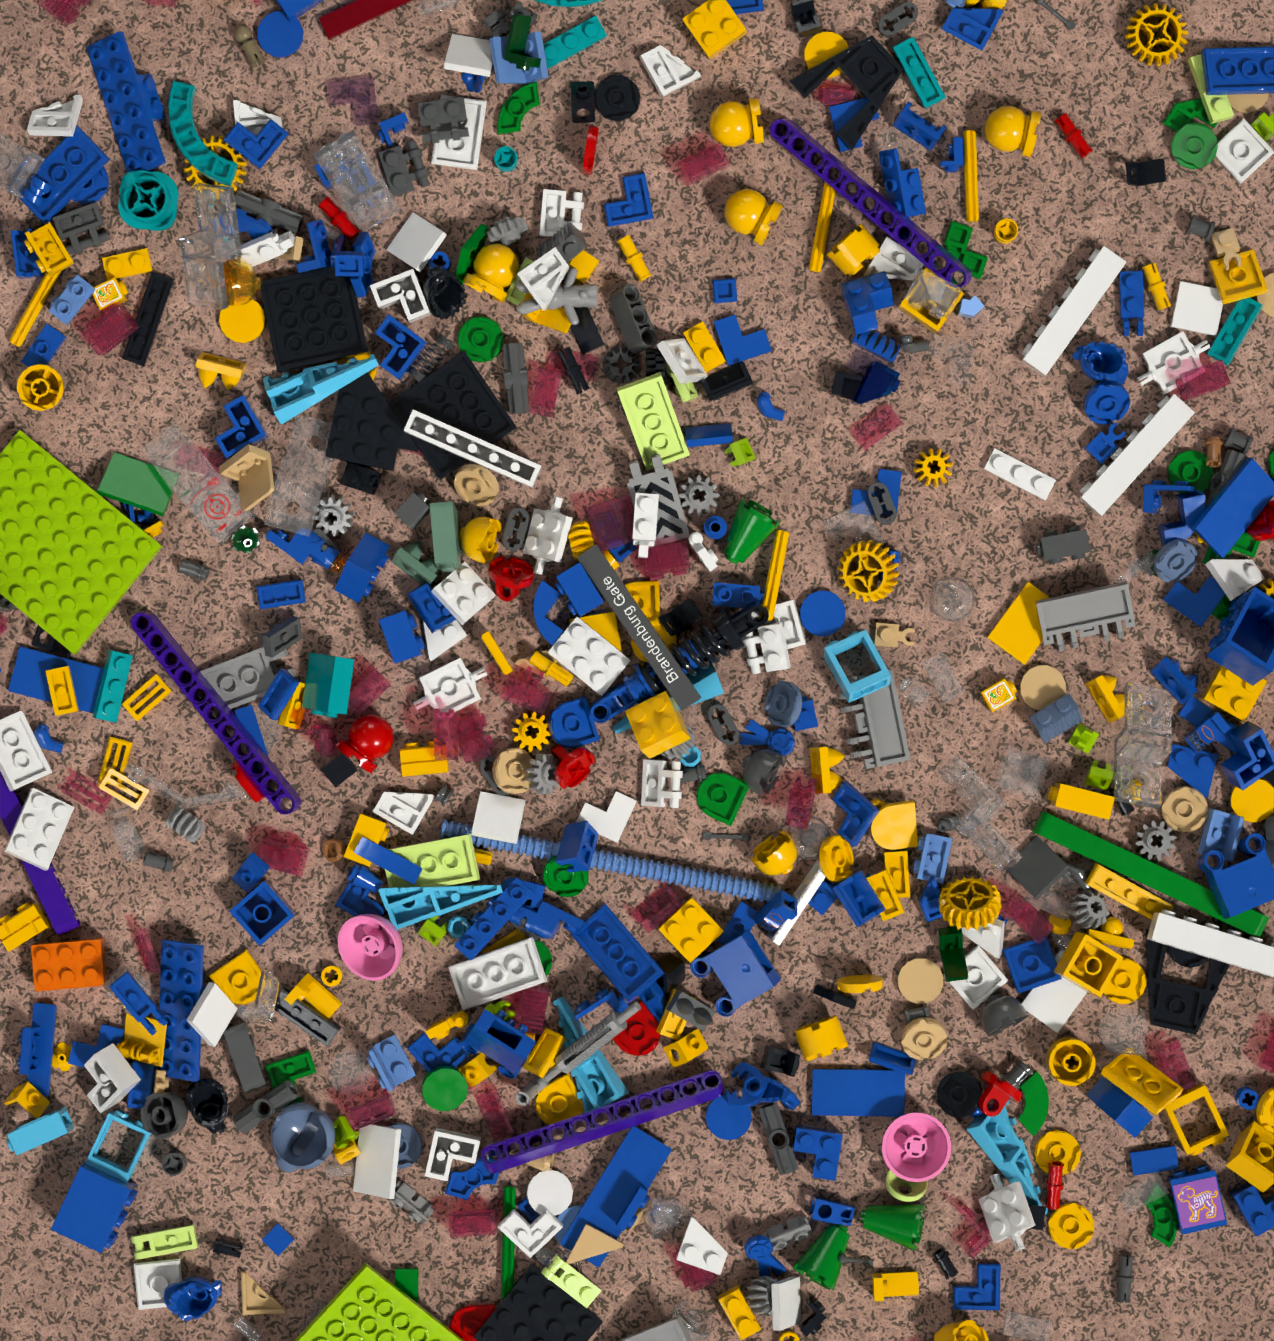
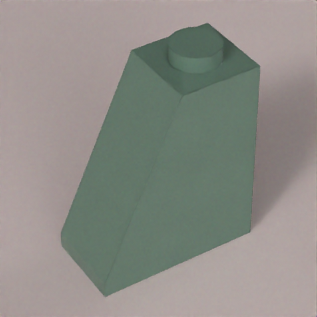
[430,502,461,572]

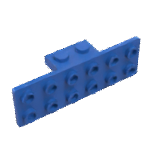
[87,31,166,172]
[158,939,207,1082]
[561,1126,671,1267]

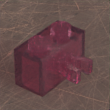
[500,666,552,715]
[258,834,310,877]

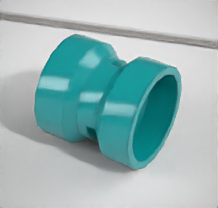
[494,146,518,172]

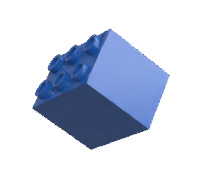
[1206,587,1274,686]
[50,1161,138,1253]

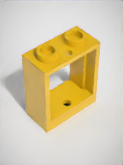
[1047,782,1115,820]
[1164,1083,1229,1156]

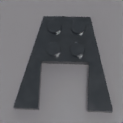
[788,35,904,150]
[1145,929,1229,1035]

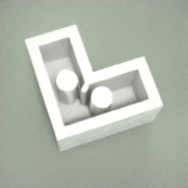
[370,269,431,323]
[84,1043,141,1113]
[425,1127,481,1181]

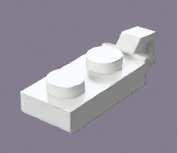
[231,231,295,271]
[632,493,659,558]

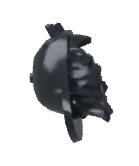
[423,265,467,319]
[185,1078,229,1134]

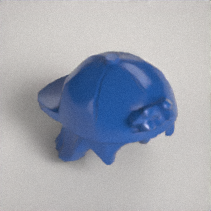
[1072,341,1128,385]
[164,1276,222,1322]

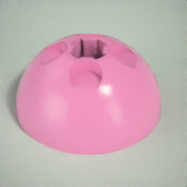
[338,914,403,981]
[882,1112,951,1182]

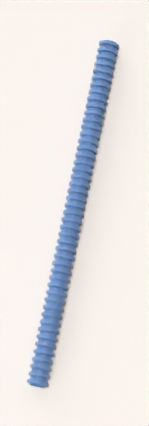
[440,819,782,903]

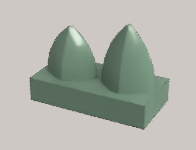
[391,541,438,586]

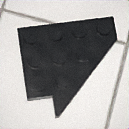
[325,372,418,471]

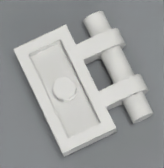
[540,189,584,237]
[689,532,718,572]
[744,622,791,674]
[641,759,683,808]

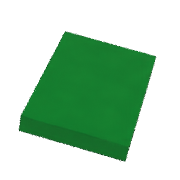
[97,452,180,517]

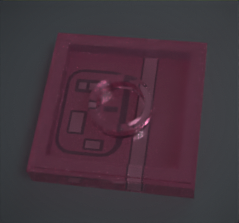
[585,494,634,552]

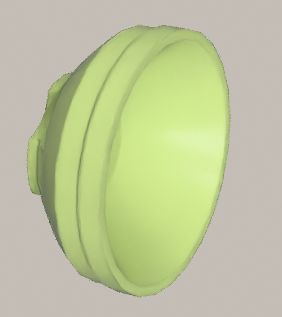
[886,1169,928,1202]

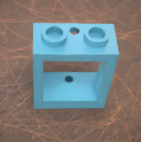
[824,630,891,703]
[6,1106,74,1156]
[85,1109,152,1183]

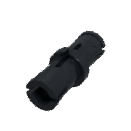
[557,347,590,395]

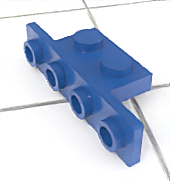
[879,148,926,243]
[455,878,533,960]
[17,1002,57,1097]

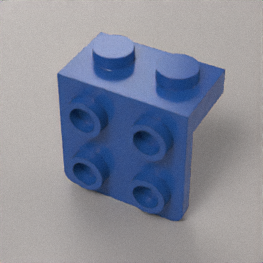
[574,987,629,1020]

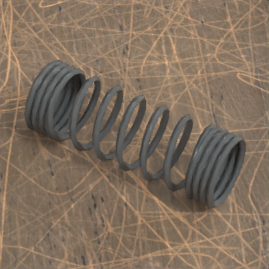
[408,334,454,382]

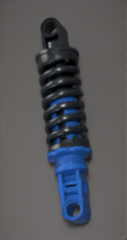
[590,601,769,723]

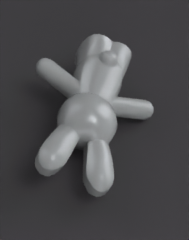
[516,267,597,325]

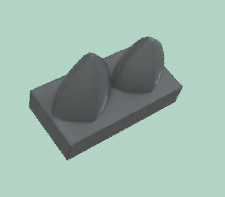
[257,616,302,658]
[666,989,716,1031]

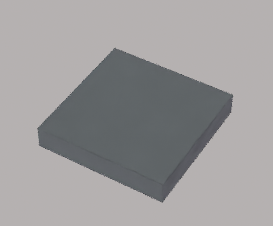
[1005,836,1070,900]

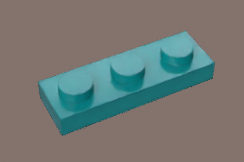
[543,16,607,70]
[892,37,946,110]
[1207,298,1263,366]
[92,650,133,723]

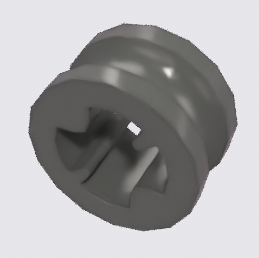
[434,783,455,807]

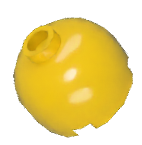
[17,364,64,411]
[459,517,502,564]
[750,831,798,876]

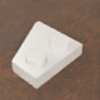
[233,100,284,142]

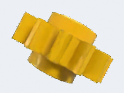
[512,711,551,752]

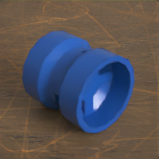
[20,174,52,206]

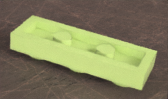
[1188,54,1234,124]

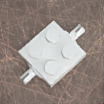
[1137,331,1210,394]
[523,496,573,575]
[413,657,487,719]
[978,1174,1036,1251]

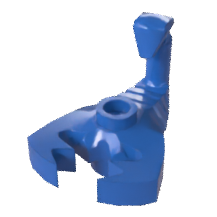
[726,1062,800,1110]

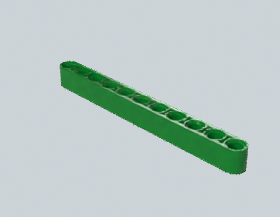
[1032,811,1269,938]

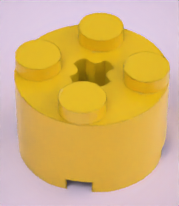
[826,223,881,276]
[794,1015,849,1062]
[1046,1037,1096,1086]
[934,1320,989,1341]

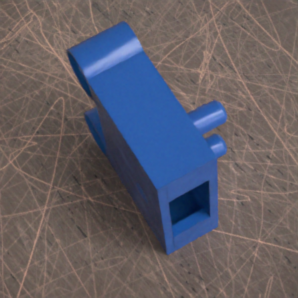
[1198,833,1274,919]
[690,929,781,1017]
[459,1009,536,1079]

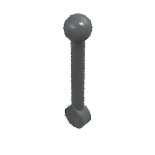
[1035,0,1075,30]
[703,831,751,842]
[838,1254,873,1265]

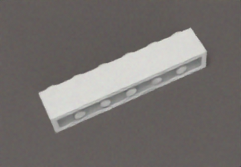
[1021,246,1126,377]
[1079,394,1195,517]
[404,410,542,488]
[1147,909,1274,978]

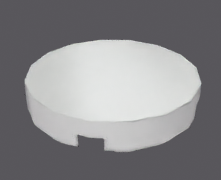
[526,1170,573,1216]

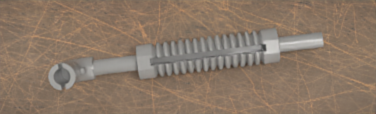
[515,1002,641,1106]

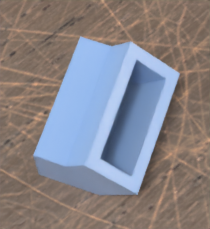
[957,296,985,318]

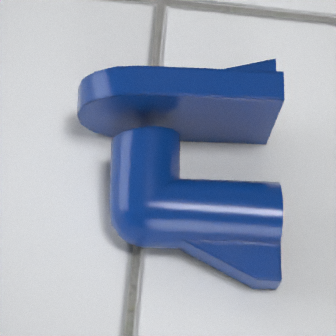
[123,503,154,524]

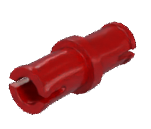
[1055,113,1093,159]
[318,197,360,241]
[1045,1161,1064,1209]

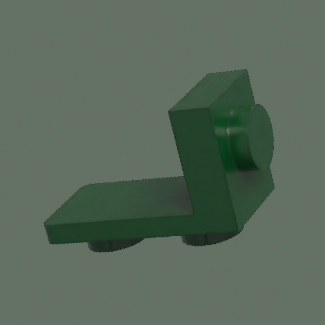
[504,14,541,71]
[938,927,968,982]

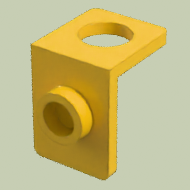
[663,1029,708,1068]
[459,1052,499,1088]
[4,1082,50,1119]
[333,1141,361,1165]

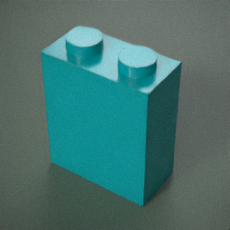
[302,653,354,718]

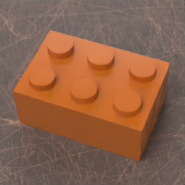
[31,937,108,992]

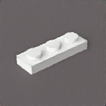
[984,448,1056,501]

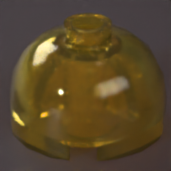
[222,260,261,306]

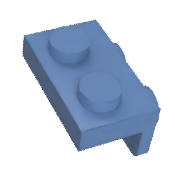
[49,275,95,325]
[1198,808,1244,862]
[913,833,953,884]

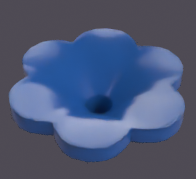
[462,73,485,93]

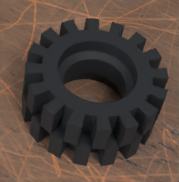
[646,348,666,387]

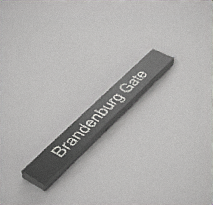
[577,544,702,711]

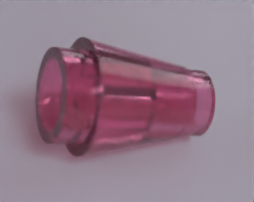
[819,83,854,106]

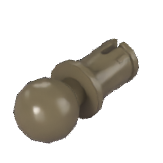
[234,25,266,68]

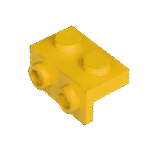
[24,223,74,277]

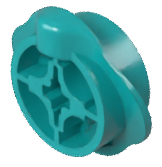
[118,170,179,231]

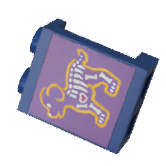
[1167,1165,1227,1235]

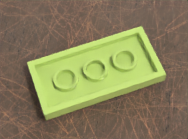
[616,372,690,471]
[385,834,480,888]

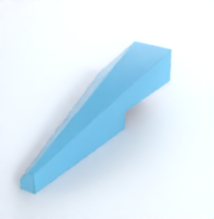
[263,354,379,425]
[613,660,724,734]
[378,885,503,930]
[553,997,629,1114]
[966,1100,1048,1215]

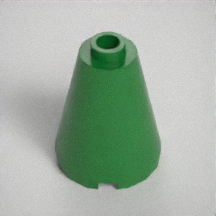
[724,497,781,564]
[860,1204,925,1251]
[793,1224,850,1290]

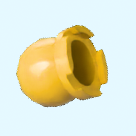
[709,98,764,147]
[984,106,1041,157]
[724,188,783,245]
[463,243,519,303]

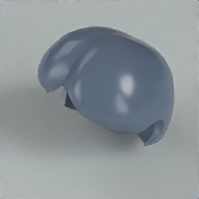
[270,1102,335,1173]

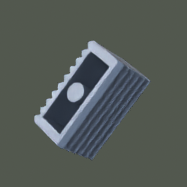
[1029,693,1083,744]

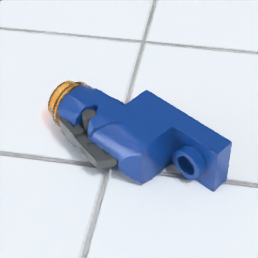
[265,528,347,574]
[508,901,586,941]

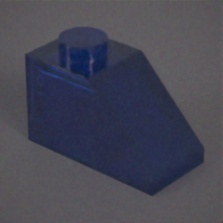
[851,361,900,406]

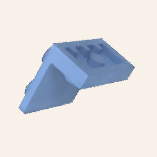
[489,32,549,84]
[366,1034,417,1092]

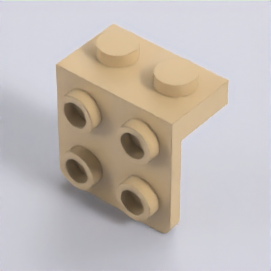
[219,444,274,512]

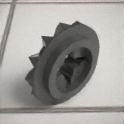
[602,346,639,384]

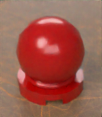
[336,714,394,774]

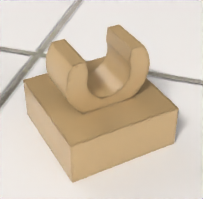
[278,236,307,261]

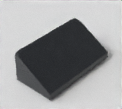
[571,307,604,355]

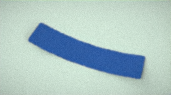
[354,837,422,884]

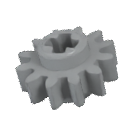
[487,217,528,246]
[679,475,720,517]
[313,494,355,537]
[526,753,559,794]
[1134,820,1177,861]

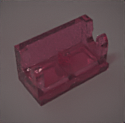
[1176,360,1231,402]
[348,664,391,717]
[433,709,458,760]
[784,777,817,830]
[631,883,683,933]
[1155,1040,1196,1091]
[475,1087,515,1140]
[344,1088,396,1131]

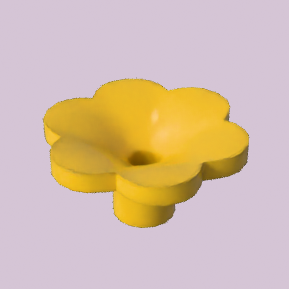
[52,1042,74,1072]

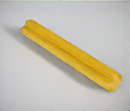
[963,130,979,222]
[809,182,836,272]
[9,271,62,347]
[760,530,789,621]

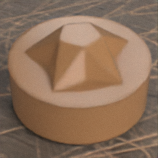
[323,838,346,862]

